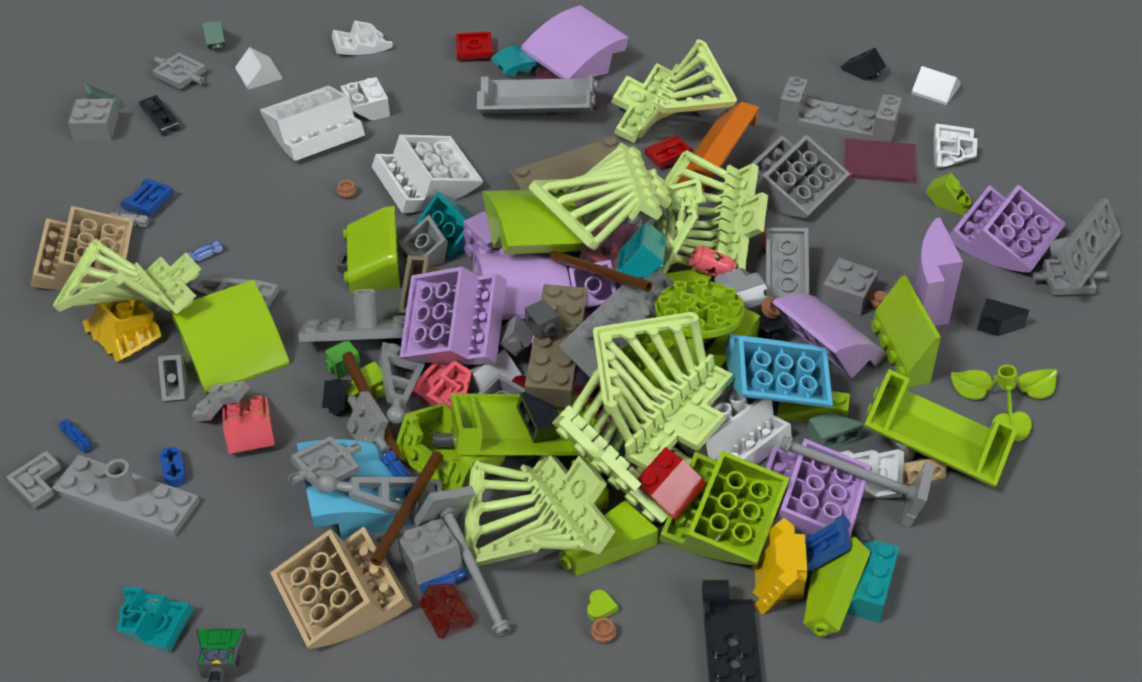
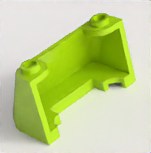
[343,206,400,292]
[396,403,506,491]

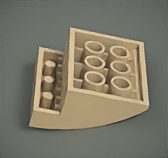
[30,206,133,290]
[270,527,413,649]

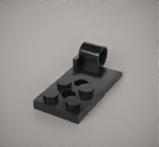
[702,579,762,682]

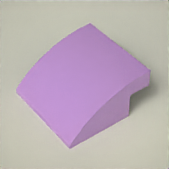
[521,5,629,79]
[949,185,1066,272]
[913,218,963,326]
[399,267,507,365]
[772,294,887,378]
[765,438,871,537]

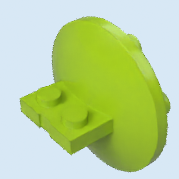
[655,278,745,343]

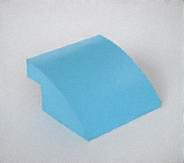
[725,334,833,408]
[297,439,413,540]

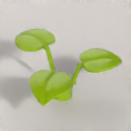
[951,365,1057,441]

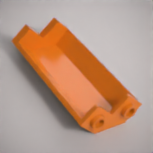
[676,102,759,190]

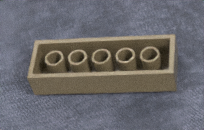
[525,284,588,408]

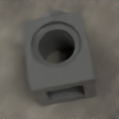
[525,299,559,340]

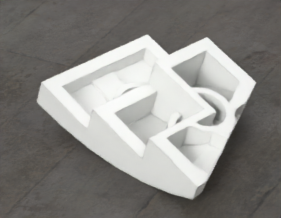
[332,20,393,55]
[934,124,977,168]
[839,449,904,498]

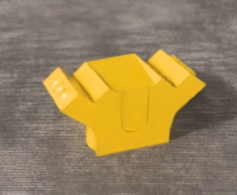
[82,300,161,362]
[751,518,807,615]

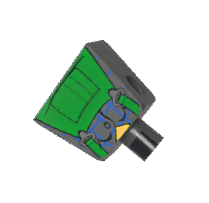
[196,628,249,682]

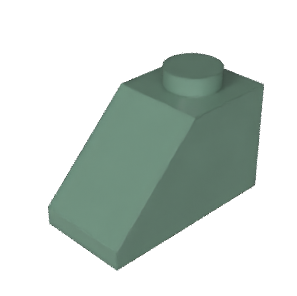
[202,21,225,50]
[807,412,863,449]

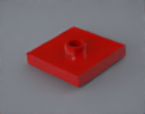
[456,31,493,60]

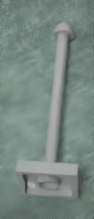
[779,436,935,528]
[413,486,511,637]

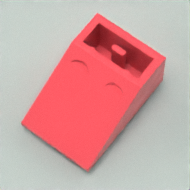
[222,395,275,454]

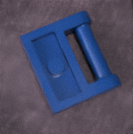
[120,178,174,217]
[805,514,851,572]

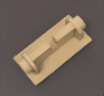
[903,458,947,485]

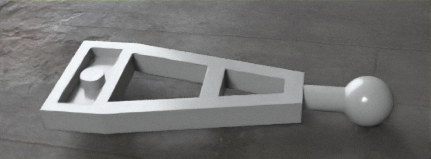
[186,276,279,308]
[379,342,425,424]
[317,474,442,521]

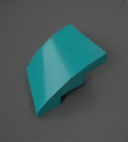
[491,45,544,77]
[117,586,194,652]

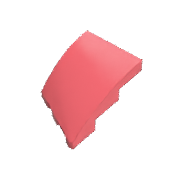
[412,360,472,408]

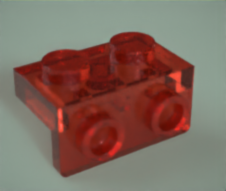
[419,583,475,639]

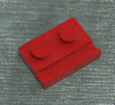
[645,135,693,169]

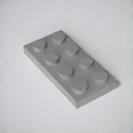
[766,228,809,298]

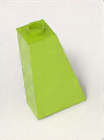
[705,308,760,371]
[559,500,658,576]
[803,537,870,637]

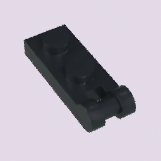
[139,95,180,135]

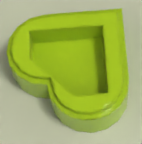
[587,590,618,622]

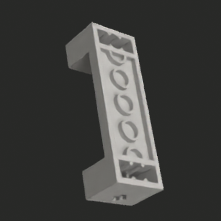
[778,76,902,145]

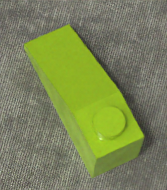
[777,391,850,423]

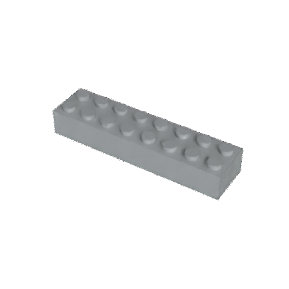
[559,269,674,378]

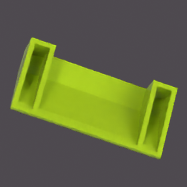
[863,369,1018,488]
[450,393,596,457]

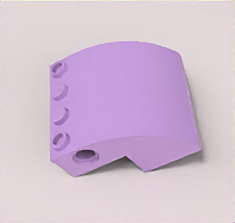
[473,247,570,320]

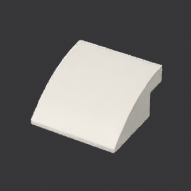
[260,85,365,161]
[372,135,483,213]
[677,383,792,464]

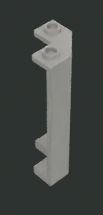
[477,75,598,114]

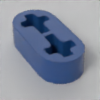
[159,447,186,487]

